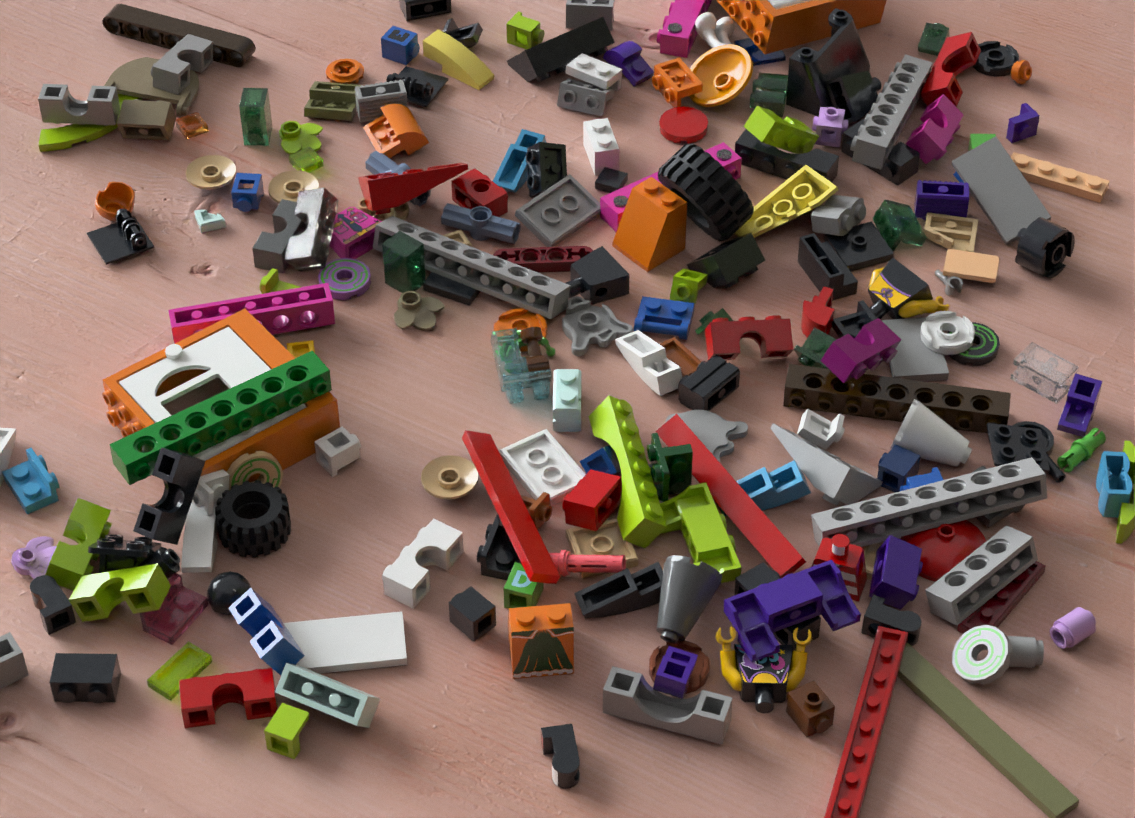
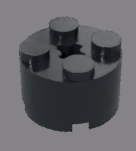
[1015,217,1075,278]

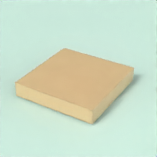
[566,518,639,578]

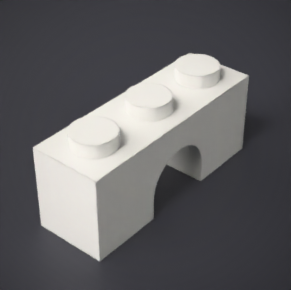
[382,518,464,609]

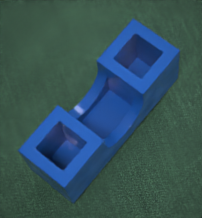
[229,588,305,675]

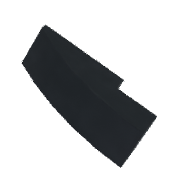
[574,562,663,619]

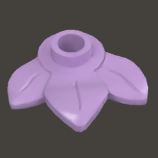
[11,536,57,579]

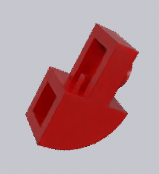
[801,286,835,345]

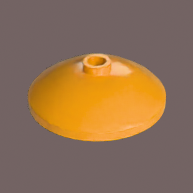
[689,44,753,107]

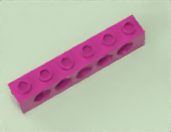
[168,283,335,344]

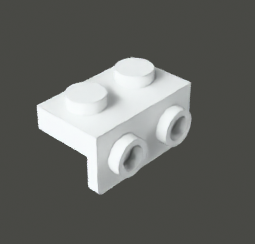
[566,53,622,91]

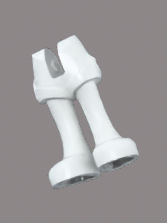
[695,12,735,48]

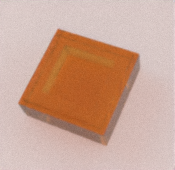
[176,112,209,140]

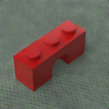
[705,315,794,361]
[179,668,277,728]

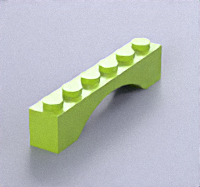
[588,395,667,548]

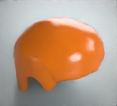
[95,182,135,221]

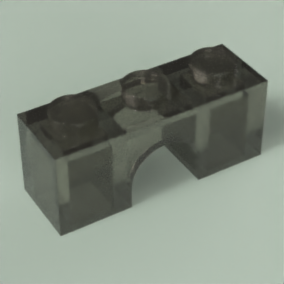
[285,187,339,272]

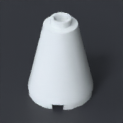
[889,399,972,467]

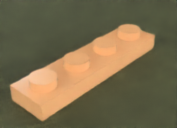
[1011,152,1110,203]

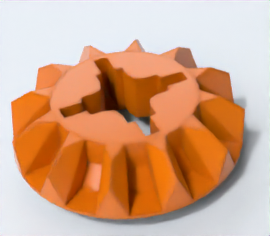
[326,59,364,84]

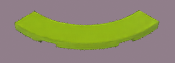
[39,94,143,152]

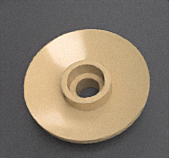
[186,155,236,189]
[268,170,319,203]
[421,455,478,500]

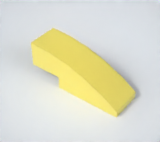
[423,29,494,90]

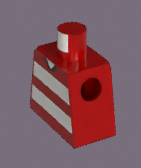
[812,534,867,602]

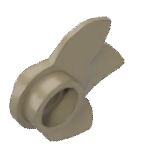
[394,291,444,331]

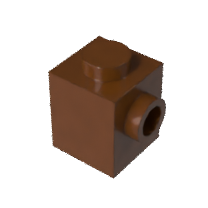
[786,680,835,738]

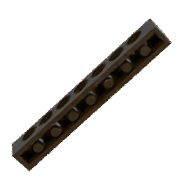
[783,364,1011,434]

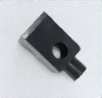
[825,71,881,123]
[566,246,630,305]

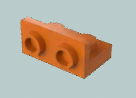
[652,57,703,108]

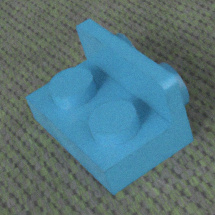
[2,448,60,514]

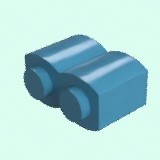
[1096,451,1132,518]

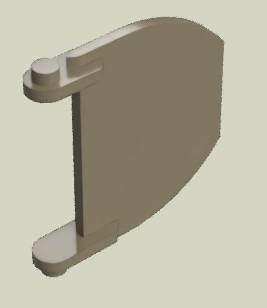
[104,57,199,118]

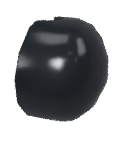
[207,571,252,615]

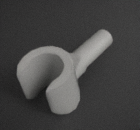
[935,269,963,296]

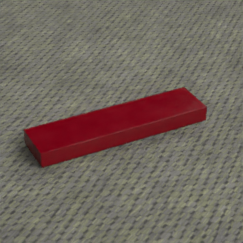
[957,561,1046,634]

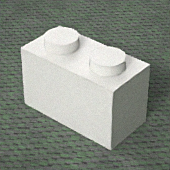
[583,118,619,176]

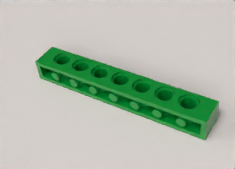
[109,351,332,485]

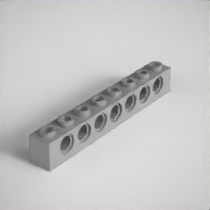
[850,54,933,169]
[373,216,571,319]
[811,457,1047,547]

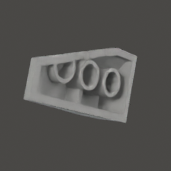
[770,424,883,505]

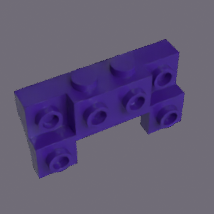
[723,560,861,662]

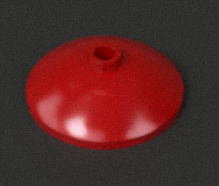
[900,520,986,582]

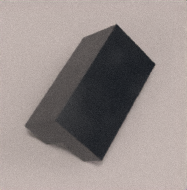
[798,233,858,301]

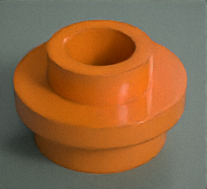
[1011,60,1032,84]

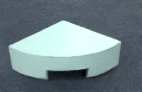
[194,210,226,233]

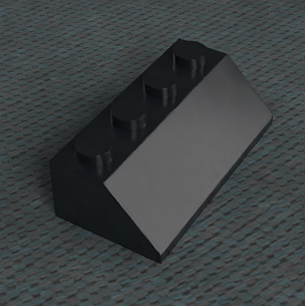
[507,17,615,82]

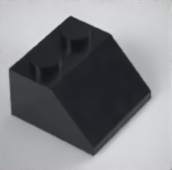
[686,233,765,288]

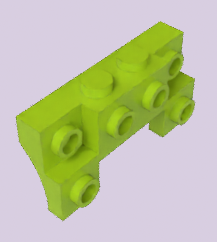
[660,483,742,583]

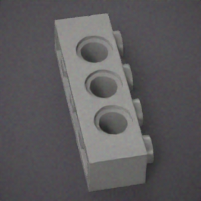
[925,525,1038,625]

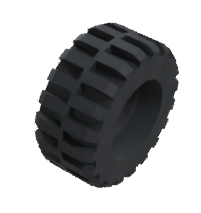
[658,143,754,241]

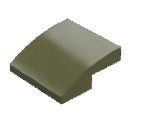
[304,81,361,121]

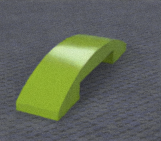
[1116,440,1135,544]

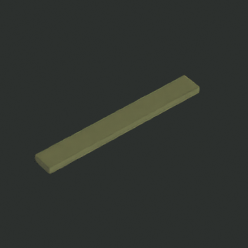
[898,643,1079,818]

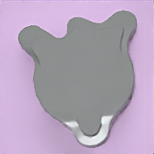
[562,296,633,356]
[666,410,748,462]

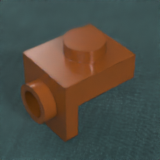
[521,492,552,530]

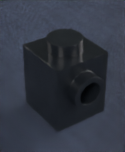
[449,586,496,641]

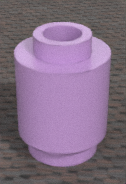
[1050,607,1096,649]

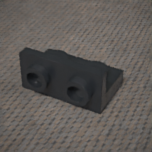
[526,142,567,197]
[477,514,521,580]

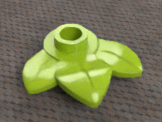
[279,121,323,155]

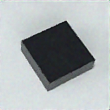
[595,167,628,193]

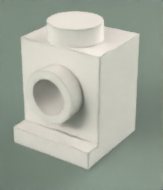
[315,426,361,477]

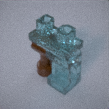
[490,327,552,404]

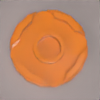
[494,308,547,352]

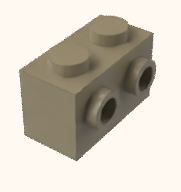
[117,99,176,140]

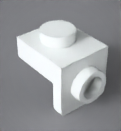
[797,409,845,450]

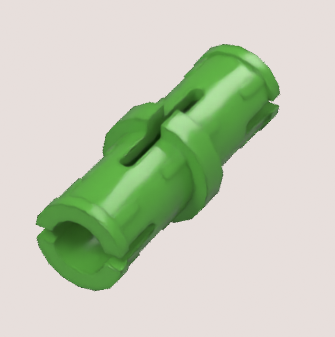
[1057,428,1106,473]

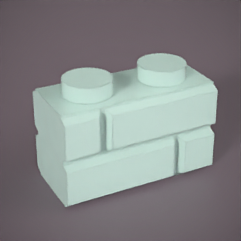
[553,369,582,432]

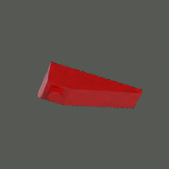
[358,163,468,215]

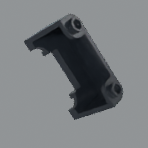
[786,8,870,117]

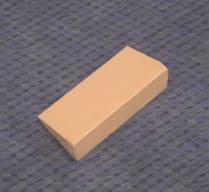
[943,249,999,283]

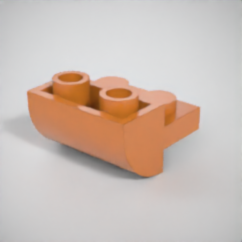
[363,104,429,158]

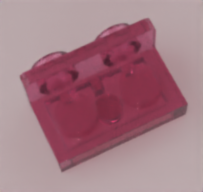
[140,573,208,645]

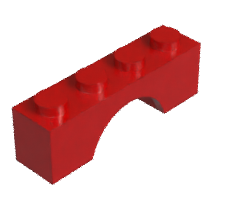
[921,32,981,107]

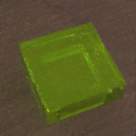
[289,147,324,173]

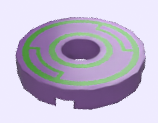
[318,258,371,300]

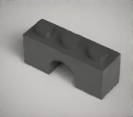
[252,199,315,273]

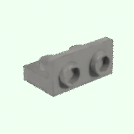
[557,78,615,116]

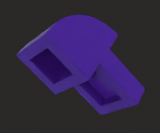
[603,41,654,87]
[1057,373,1102,437]
[653,646,698,699]

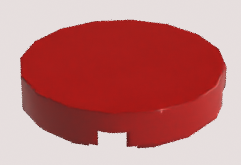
[659,106,708,143]

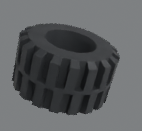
[215,480,291,558]

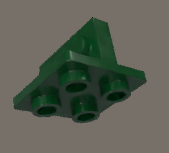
[647,433,693,503]

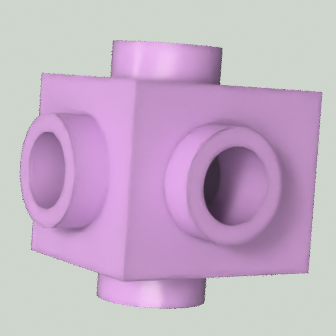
[812,107,849,147]

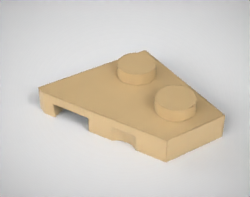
[923,212,979,252]

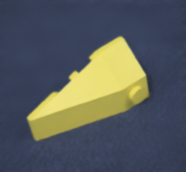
[734,165,838,238]

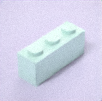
[275,663,380,728]

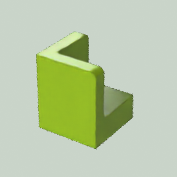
[264,703,309,760]

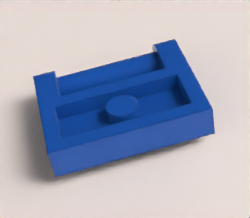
[634,296,695,340]

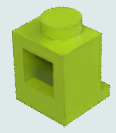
[506,11,545,49]

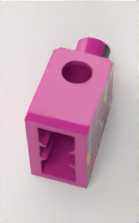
[323,207,382,259]

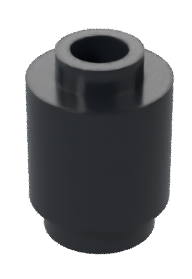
[138,547,180,580]

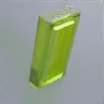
[147,641,212,701]

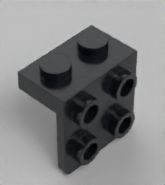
[88,534,162,573]

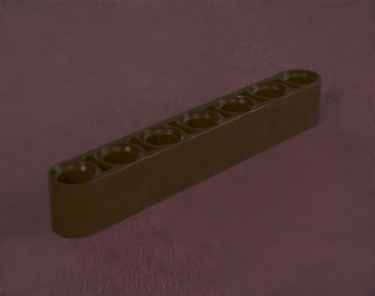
[102,4,256,67]

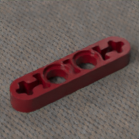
[493,246,593,273]

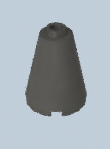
[657,555,722,644]

